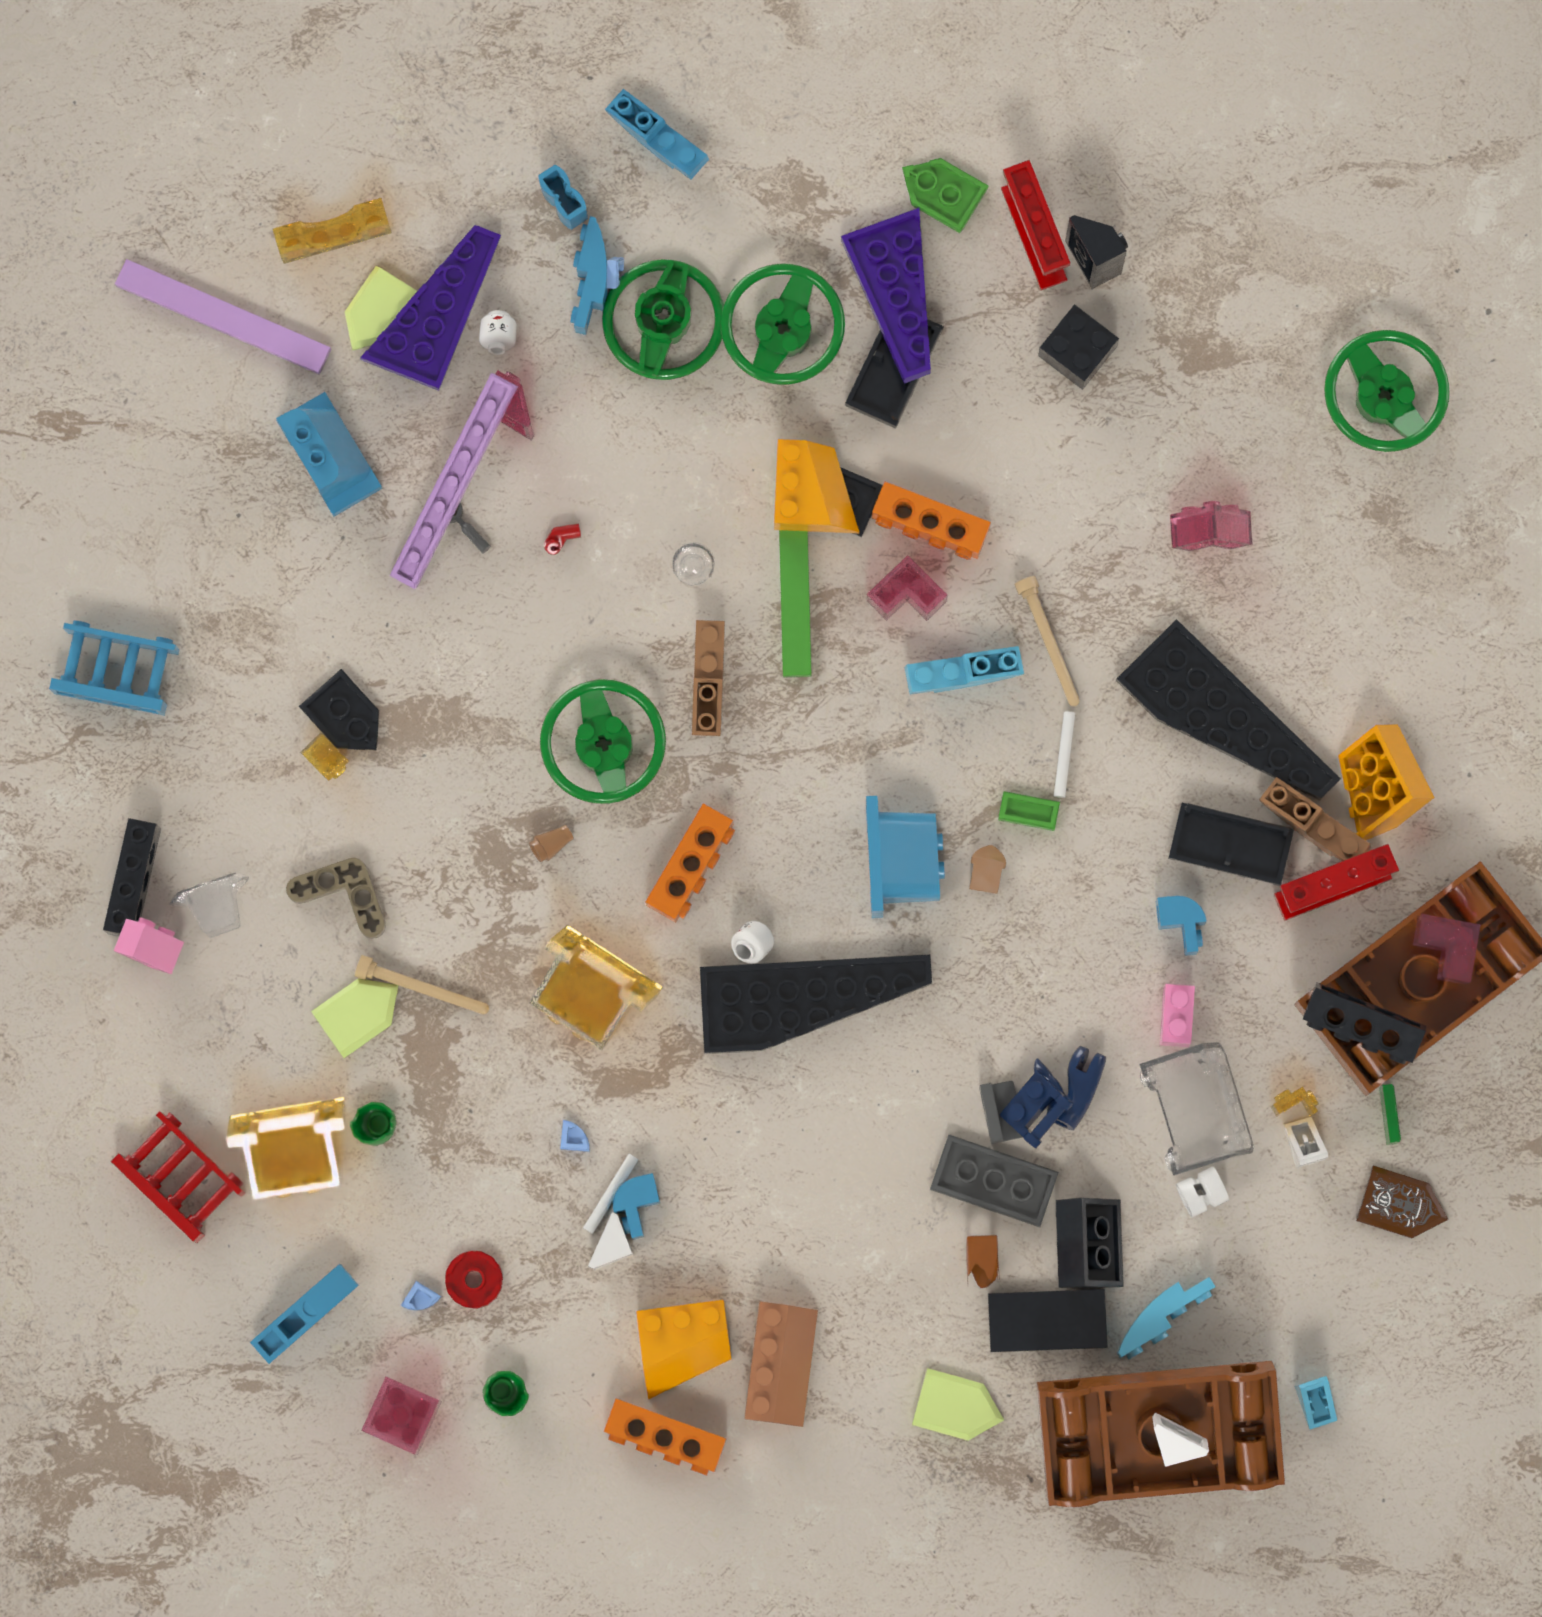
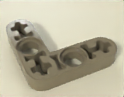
[286,858,386,939]

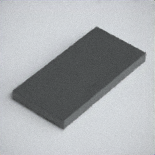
[930,1135,1059,1228]

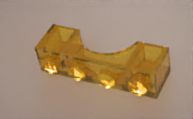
[273,198,392,264]

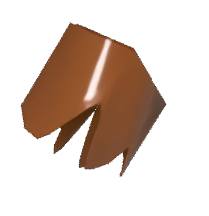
[966,1235,1000,1288]

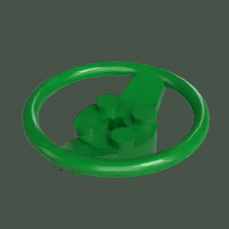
[602,259,724,380]
[721,263,845,385]
[1324,330,1450,452]
[540,679,666,804]

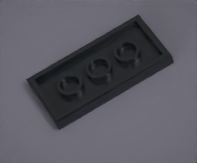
[988,1289,1108,1353]

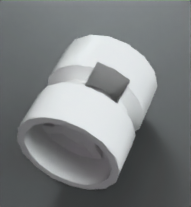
[1176,1166,1229,1218]

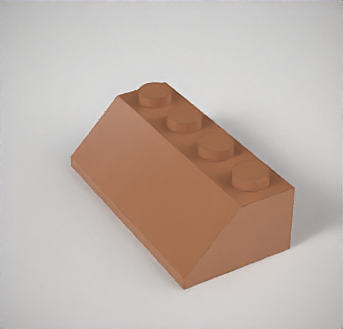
[744,1301,818,1427]

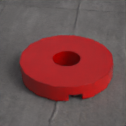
[445,1251,503,1309]

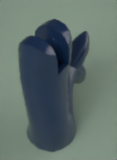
[1034,1046,1106,1131]

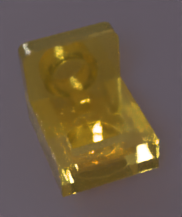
[300,733,349,781]
[1271,1087,1319,1117]

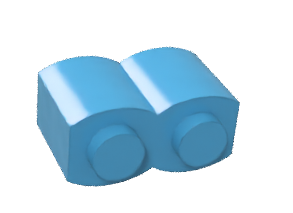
[538,165,588,230]

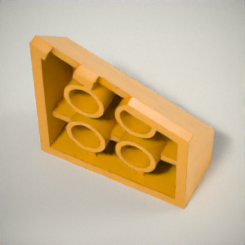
[774,439,859,533]
[1338,724,1435,841]
[636,1300,732,1400]

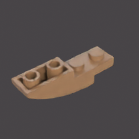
[692,620,725,736]
[1259,777,1371,861]

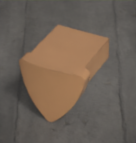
[969,845,1006,894]

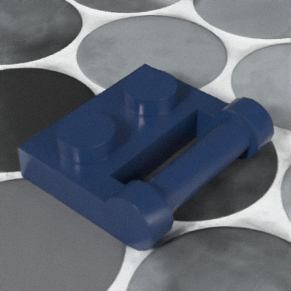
[999,1071,1074,1149]

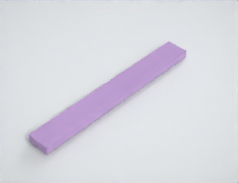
[115,259,331,375]
[390,373,518,589]

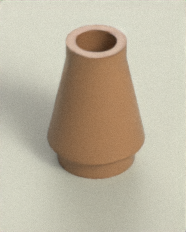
[529,825,574,862]

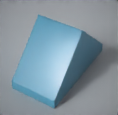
[1294,1376,1337,1430]

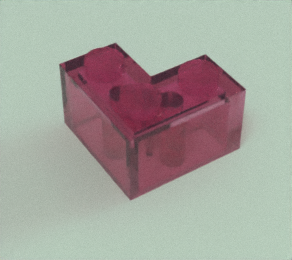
[1170,501,1253,551]
[866,555,948,621]
[1413,914,1480,984]

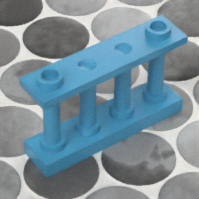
[49,620,179,716]

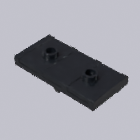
[845,319,944,429]
[1168,802,1294,886]

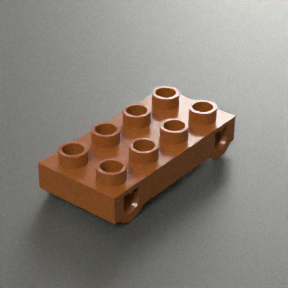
[1294,861,1542,1096]
[1037,1361,1285,1507]

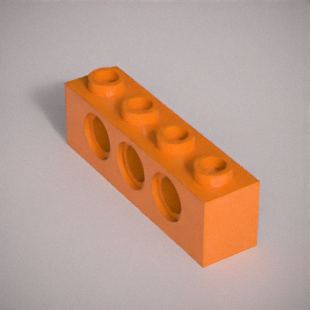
[872,481,991,560]
[645,803,735,923]
[604,1399,727,1476]

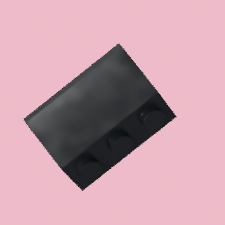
[1065,215,1128,289]
[1056,1198,1124,1288]

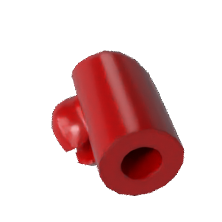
[544,524,581,555]

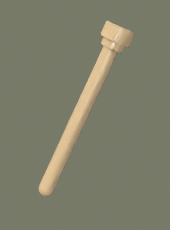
[1014,576,1080,707]
[354,955,489,1014]

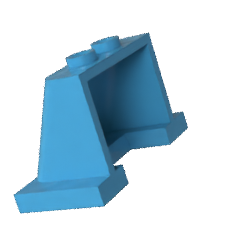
[276,392,383,517]
[866,796,945,918]

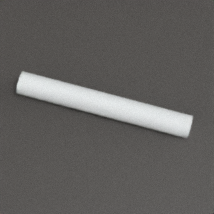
[1054,712,1075,798]
[583,1154,638,1234]

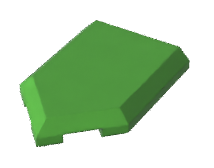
[902,158,989,233]

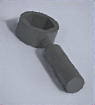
[450,503,491,554]

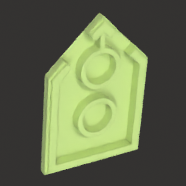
[345,266,417,350]
[311,978,399,1058]
[912,1368,1004,1441]

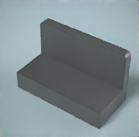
[979,1081,1023,1144]

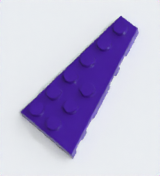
[841,208,931,383]
[360,225,501,391]

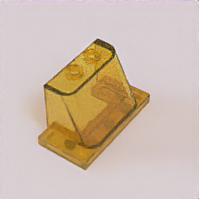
[530,925,663,1050]
[226,1097,346,1199]

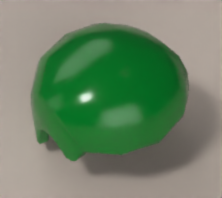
[350,1102,397,1146]
[482,1371,529,1416]

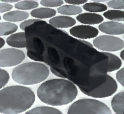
[103,818,161,936]
[1303,982,1426,1064]

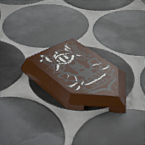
[1356,1165,1449,1239]

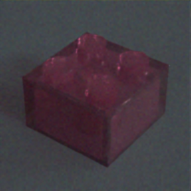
[361,1377,442,1455]

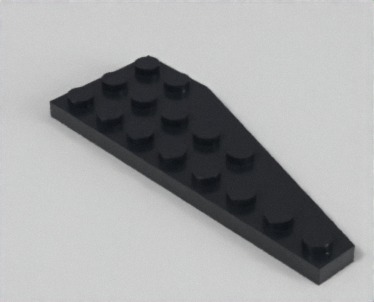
[1116,619,1341,800]
[700,954,932,1054]

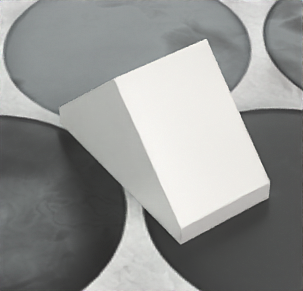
[1284,1117,1328,1168]
[588,1213,633,1270]
[1152,1413,1209,1467]

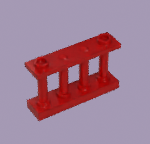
[1001,160,1071,291]
[1274,844,1399,921]
[110,1111,245,1243]

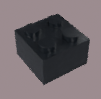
[1038,304,1119,390]

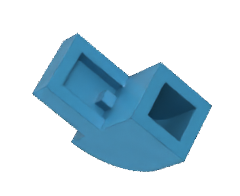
[1155,896,1207,956]
[613,1173,660,1240]

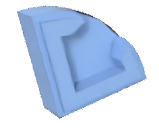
[607,257,624,289]
[560,1120,590,1152]
[401,1281,441,1310]

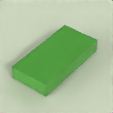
[998,791,1060,831]

